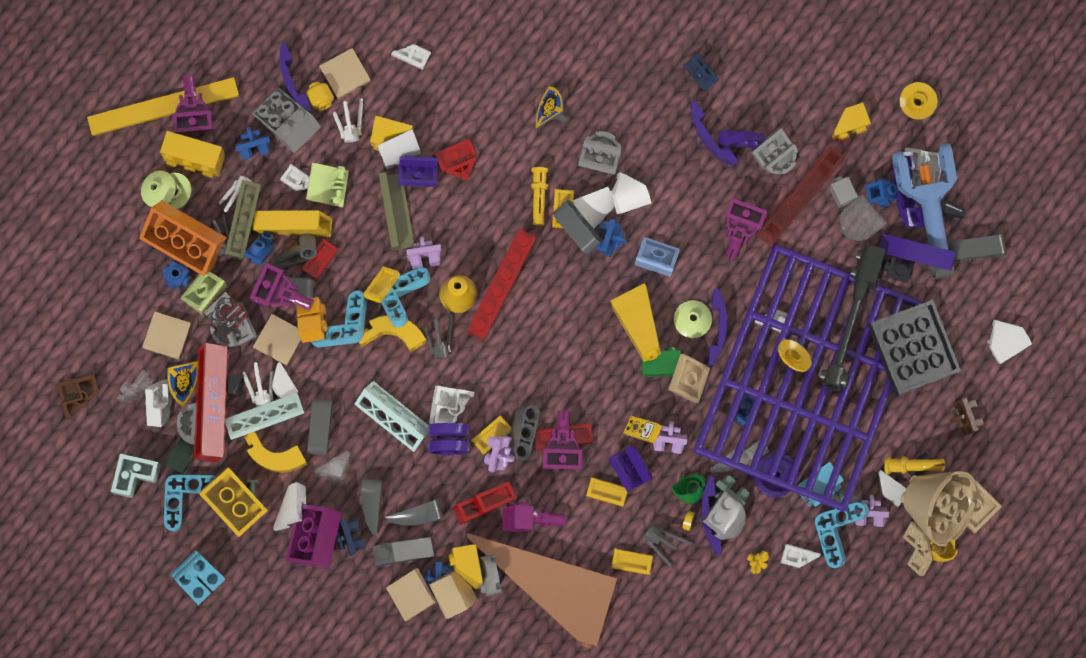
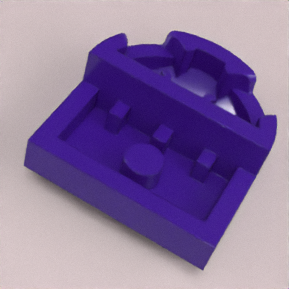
[718,130,765,148]

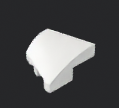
[905,148,941,187]
[273,482,306,531]

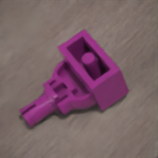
[172,75,214,135]
[724,198,768,261]
[250,263,314,311]
[542,411,582,469]
[502,502,566,533]

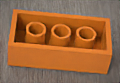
[139,200,227,276]

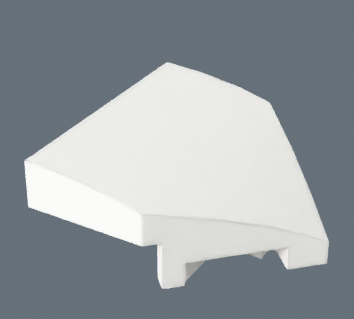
[609,173,651,214]
[987,320,1032,364]

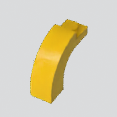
[359,316,427,353]
[244,431,307,473]

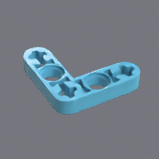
[381,267,431,327]
[311,291,367,347]
[164,475,216,532]
[815,502,869,568]

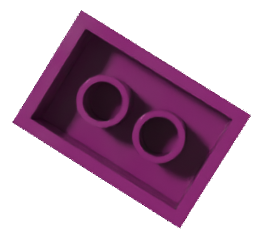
[285,504,342,570]

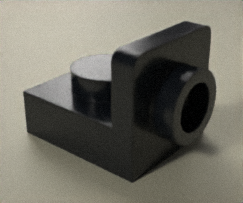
[883,256,913,283]

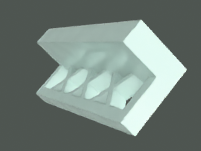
[355,381,428,452]
[225,393,304,440]

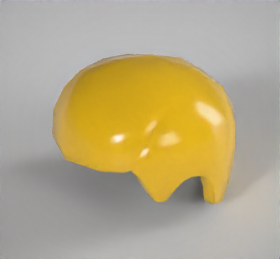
[929,539,958,563]

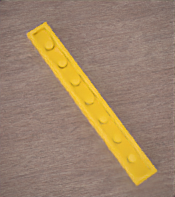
[87,77,239,136]

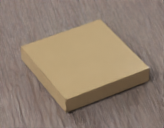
[319,48,371,99]
[142,312,192,360]
[253,314,301,366]
[669,354,711,404]
[967,479,1002,534]
[386,568,437,621]

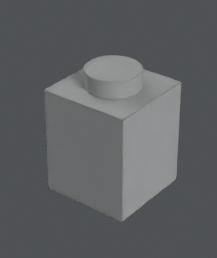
[829,176,858,208]

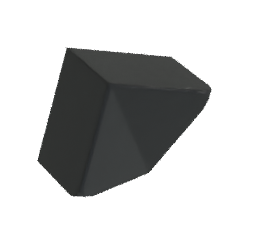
[227,374,244,397]

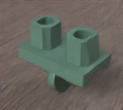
[715,475,750,506]

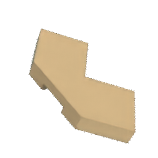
[903,521,933,576]

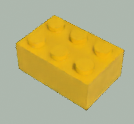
[160,131,226,178]
[198,467,268,537]

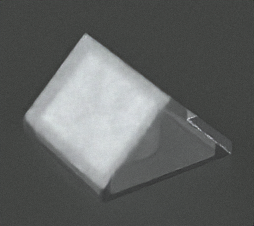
[314,451,352,484]

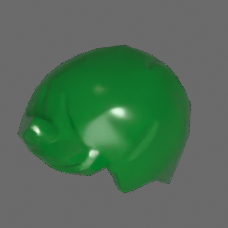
[672,473,707,505]

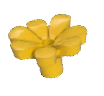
[747,551,769,574]

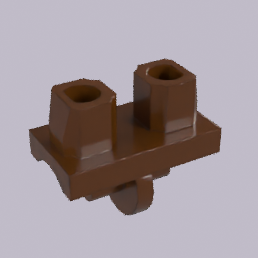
[950,398,984,436]

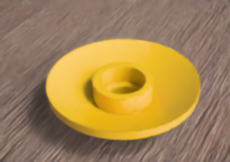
[900,82,938,120]
[778,340,812,372]

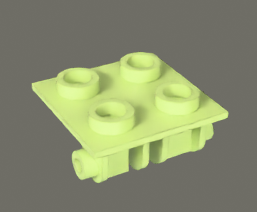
[306,163,349,208]

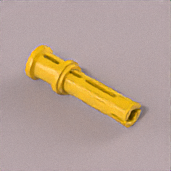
[531,167,548,226]
[885,457,945,474]

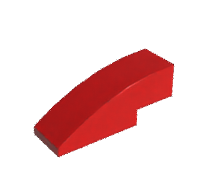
[453,481,517,525]

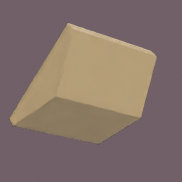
[429,570,478,619]

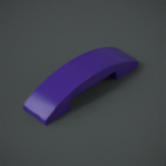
[280,42,313,115]
[690,100,738,167]
[893,152,925,227]
[879,234,956,271]
[708,288,727,367]
[701,476,722,555]

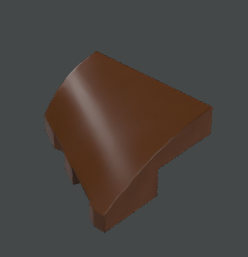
[57,372,99,420]

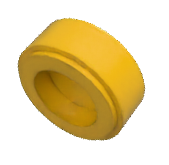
[683,511,695,531]

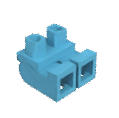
[170,550,225,605]

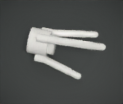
[333,98,363,143]
[219,176,252,212]
[242,362,274,407]

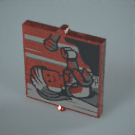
[203,291,249,337]

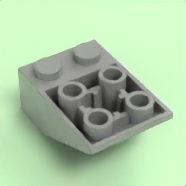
[252,87,321,153]

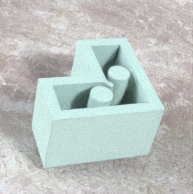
[111,454,161,498]

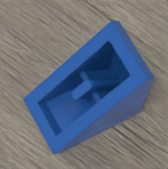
[727,394,754,428]

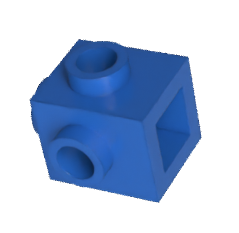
[866,178,898,207]
[162,261,191,291]

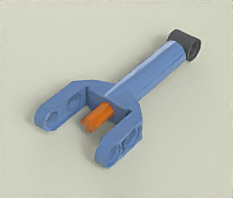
[892,143,957,279]

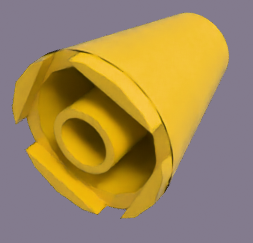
[439,275,478,313]

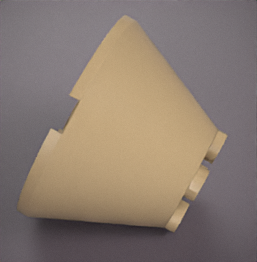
[901,471,976,546]

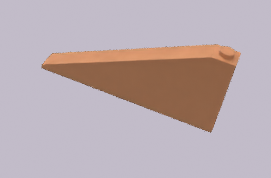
[467,533,617,649]

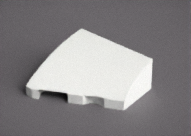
[573,187,615,229]
[145,379,173,427]
[429,386,474,424]

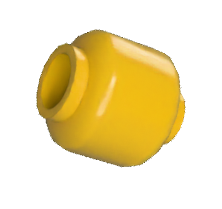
[306,82,334,111]

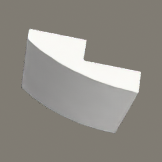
[378,130,421,170]

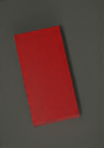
[301,239,339,281]

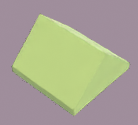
[181,272,228,316]

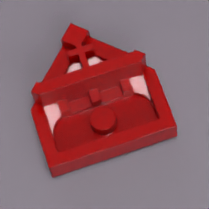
[434,139,477,181]

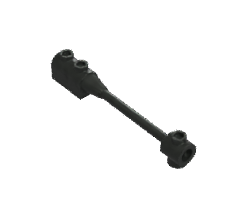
[820,245,886,391]

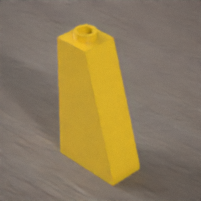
[252,211,332,237]
[611,283,661,362]

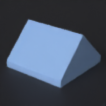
[635,237,680,277]

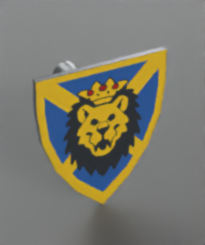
[536,86,568,129]
[166,361,198,407]

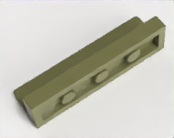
[379,172,414,251]
[224,180,261,260]

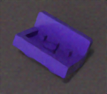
[398,155,438,187]
[608,445,653,492]

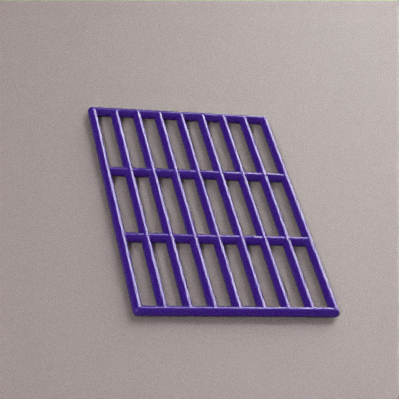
[694,244,922,512]

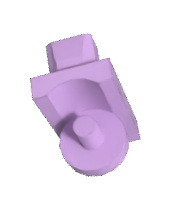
[406,236,442,269]
[653,421,687,454]
[484,436,515,472]
[852,495,889,527]

